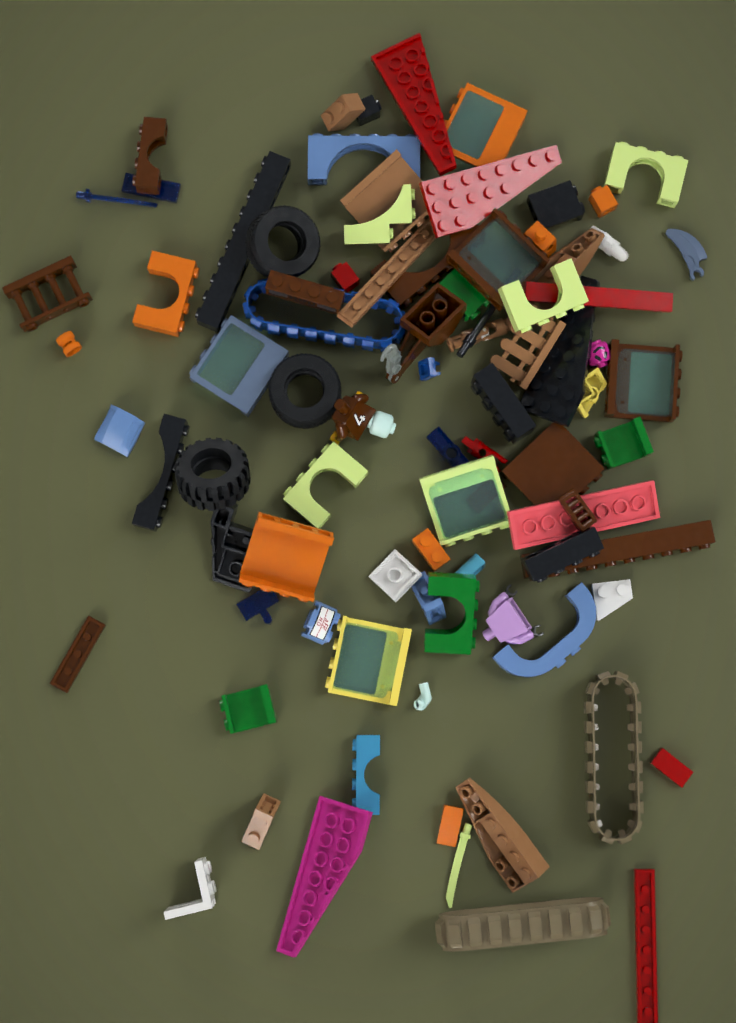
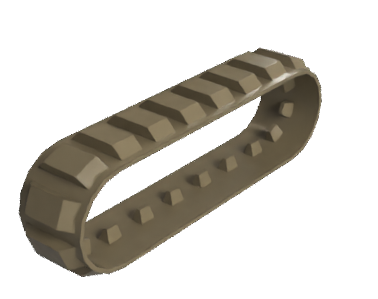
[584,671,644,845]
[435,897,611,951]

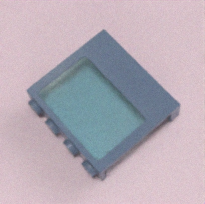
[189,315,289,417]

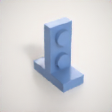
[411,571,447,626]

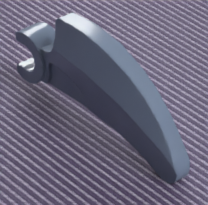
[665,229,707,281]

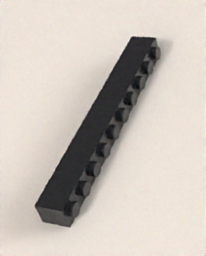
[195,151,291,333]

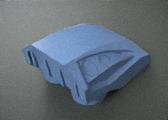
[94,404,145,458]

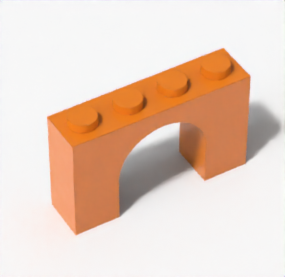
[132,250,200,337]

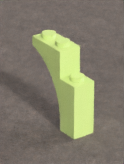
[344,184,415,245]

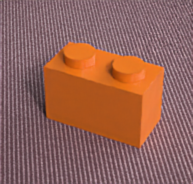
[412,528,451,572]

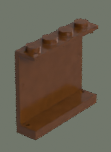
[500,422,605,505]

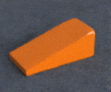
[436,804,464,847]

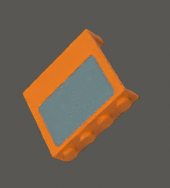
[444,83,528,167]

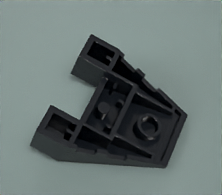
[211,504,254,593]

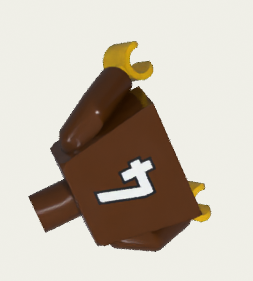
[330,391,376,445]

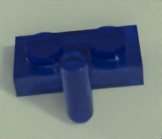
[237,590,280,625]

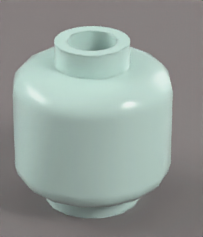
[367,411,396,438]

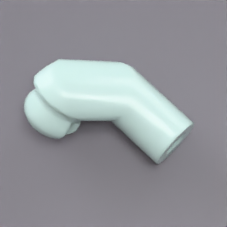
[414,682,432,711]

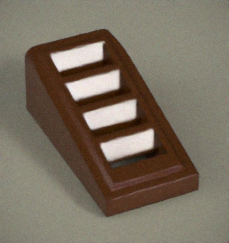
[558,488,597,532]

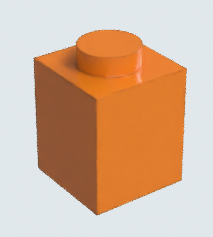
[588,185,618,218]

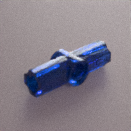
[426,427,469,467]

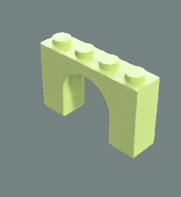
[603,142,688,208]
[498,258,589,333]
[283,441,368,529]

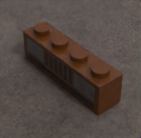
[265,270,345,314]

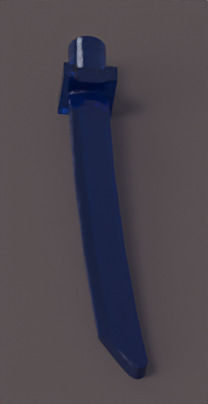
[76,189,158,207]

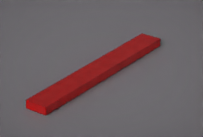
[524,281,673,313]
[634,869,658,1023]

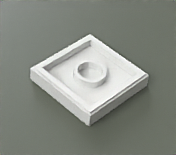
[368,549,422,602]

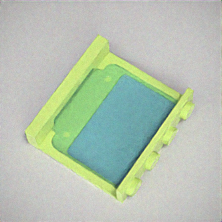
[419,455,510,547]

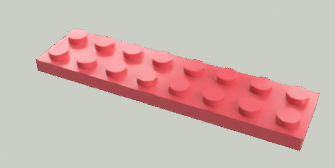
[507,480,660,550]

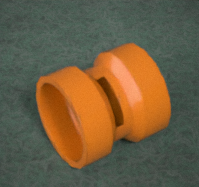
[56,331,82,357]

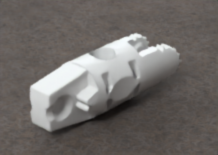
[590,226,629,262]

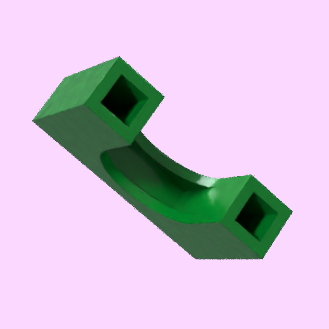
[424,572,480,655]

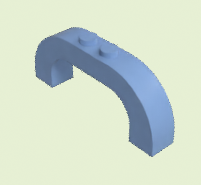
[492,582,596,677]

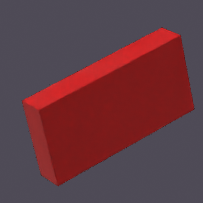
[650,748,694,788]

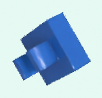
[418,357,441,381]

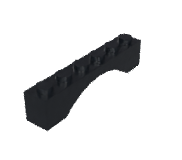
[132,414,190,532]

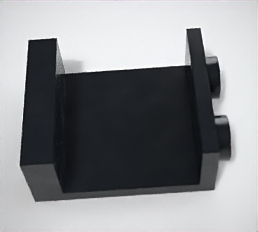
[526,180,585,230]

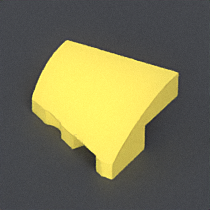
[577,367,607,418]

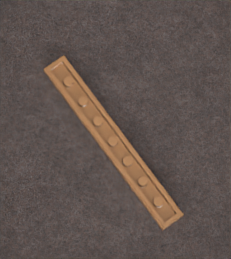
[337,218,436,328]

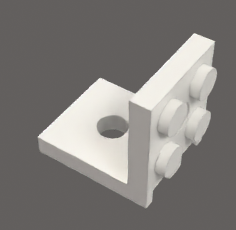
[164,857,217,920]

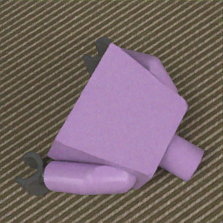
[482,584,544,644]

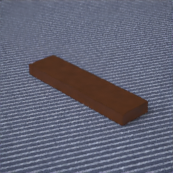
[50,615,106,693]

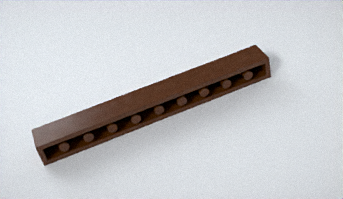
[520,520,716,581]

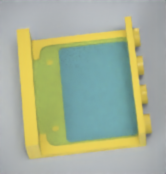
[325,615,412,706]

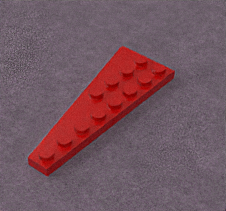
[371,33,457,176]

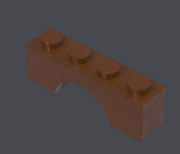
[132,117,168,195]

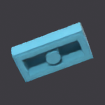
[455,553,485,576]

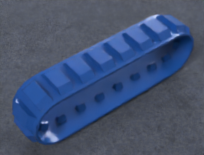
[242,278,406,352]

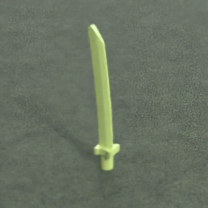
[446,822,473,908]

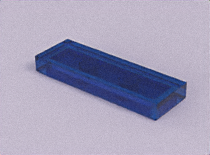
[122,173,181,203]

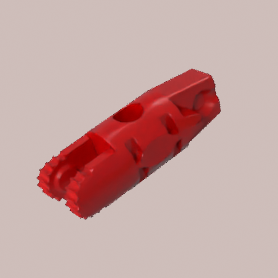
[461,436,508,474]

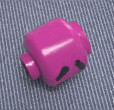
[588,339,610,368]

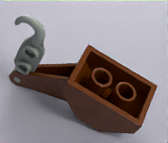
[380,283,467,384]

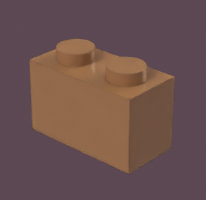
[321,93,365,132]

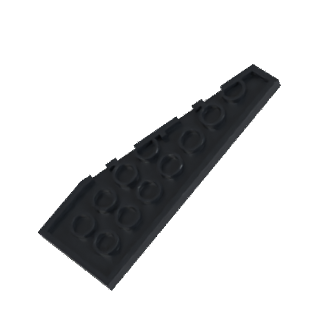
[520,276,600,427]

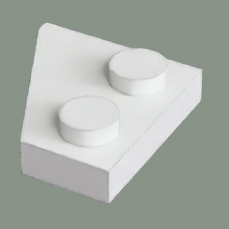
[591,579,633,621]

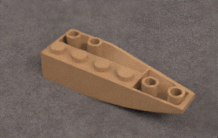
[520,228,605,326]
[455,778,549,893]

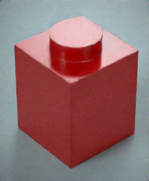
[331,262,360,293]

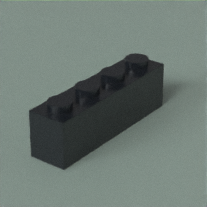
[521,526,604,583]

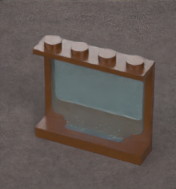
[446,208,549,312]
[604,339,683,423]

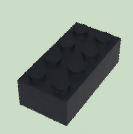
[470,362,536,445]

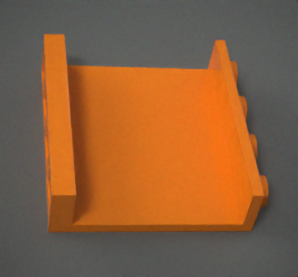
[239,512,334,602]

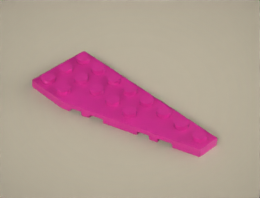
[276,796,373,957]

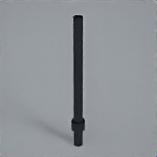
[456,269,521,358]

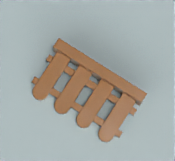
[490,304,566,390]

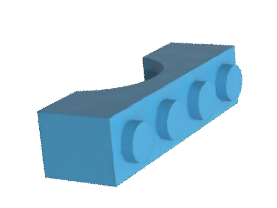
[352,735,380,815]

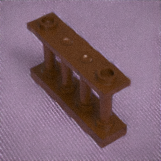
[2,255,93,332]

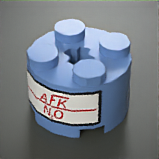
[301,600,341,645]

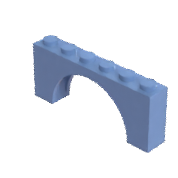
[308,133,420,185]

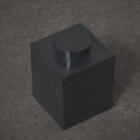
[356,95,382,126]

